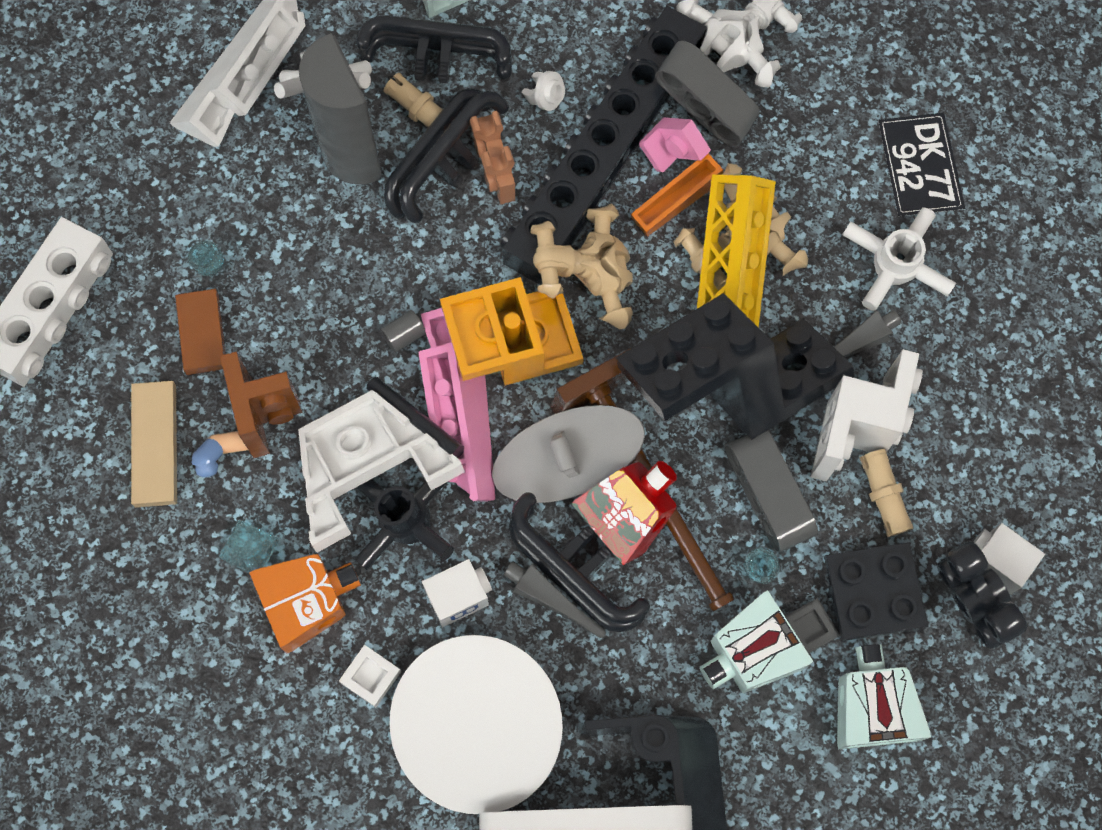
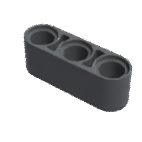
[655,41,760,146]
[725,430,818,553]

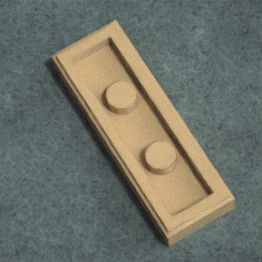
[131,381,177,508]

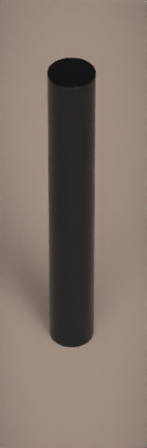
[366,377,464,458]

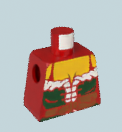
[571,461,677,565]

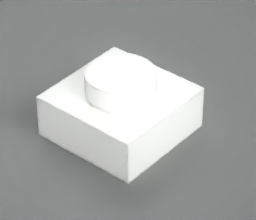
[339,645,401,708]

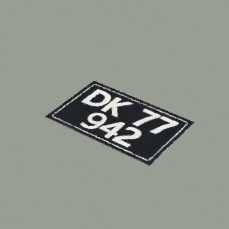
[878,113,966,216]

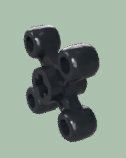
[937,542,1028,649]

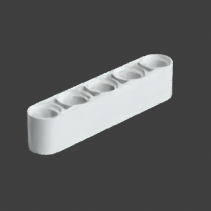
[479,805,692,830]

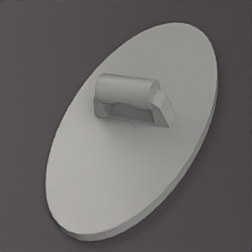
[492,405,645,503]

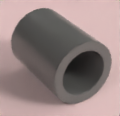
[380,310,426,353]

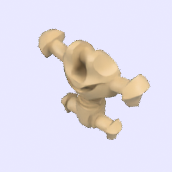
[674,163,808,291]
[530,203,633,329]

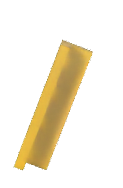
[697,174,776,328]

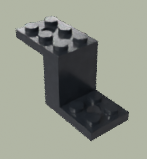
[616,293,854,440]

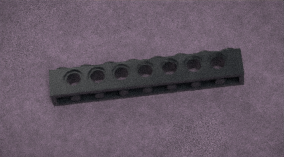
[500,5,707,285]

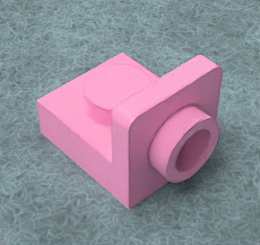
[639,117,711,172]

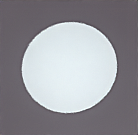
[390,635,563,814]

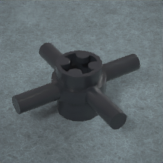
[354,479,454,570]

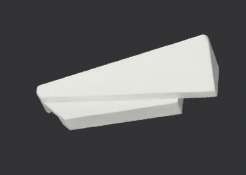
[170,0,305,147]

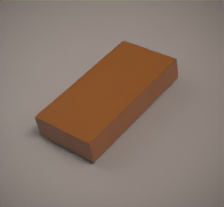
[175,289,226,375]

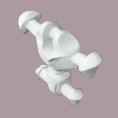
[676,0,802,88]

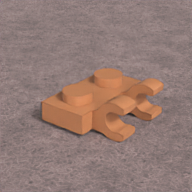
[470,111,515,205]

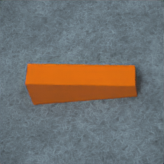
[631,153,723,237]

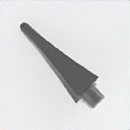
[834,310,902,358]
[503,561,606,638]

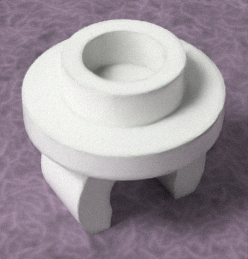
[522,71,565,111]

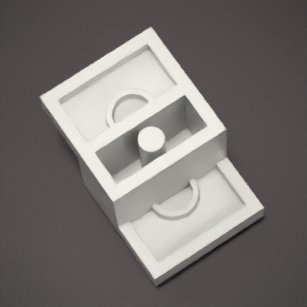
[810,349,923,482]

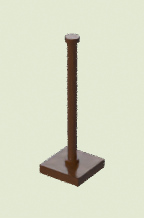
[551,348,735,612]

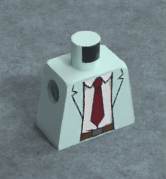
[700,590,813,693]
[837,644,931,750]

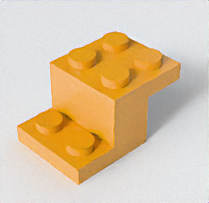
[440,277,584,386]

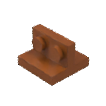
[220,351,303,458]

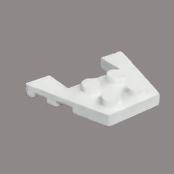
[298,390,465,552]

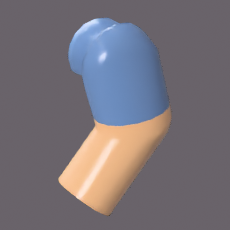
[192,431,248,477]

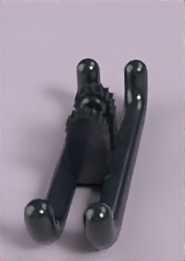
[356,15,512,84]
[384,88,509,223]
[509,492,650,632]

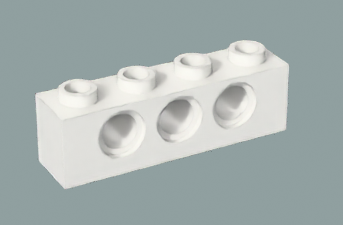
[0,217,113,387]

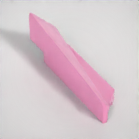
[418,308,495,502]

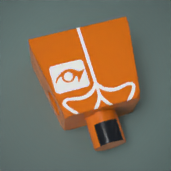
[249,554,361,654]

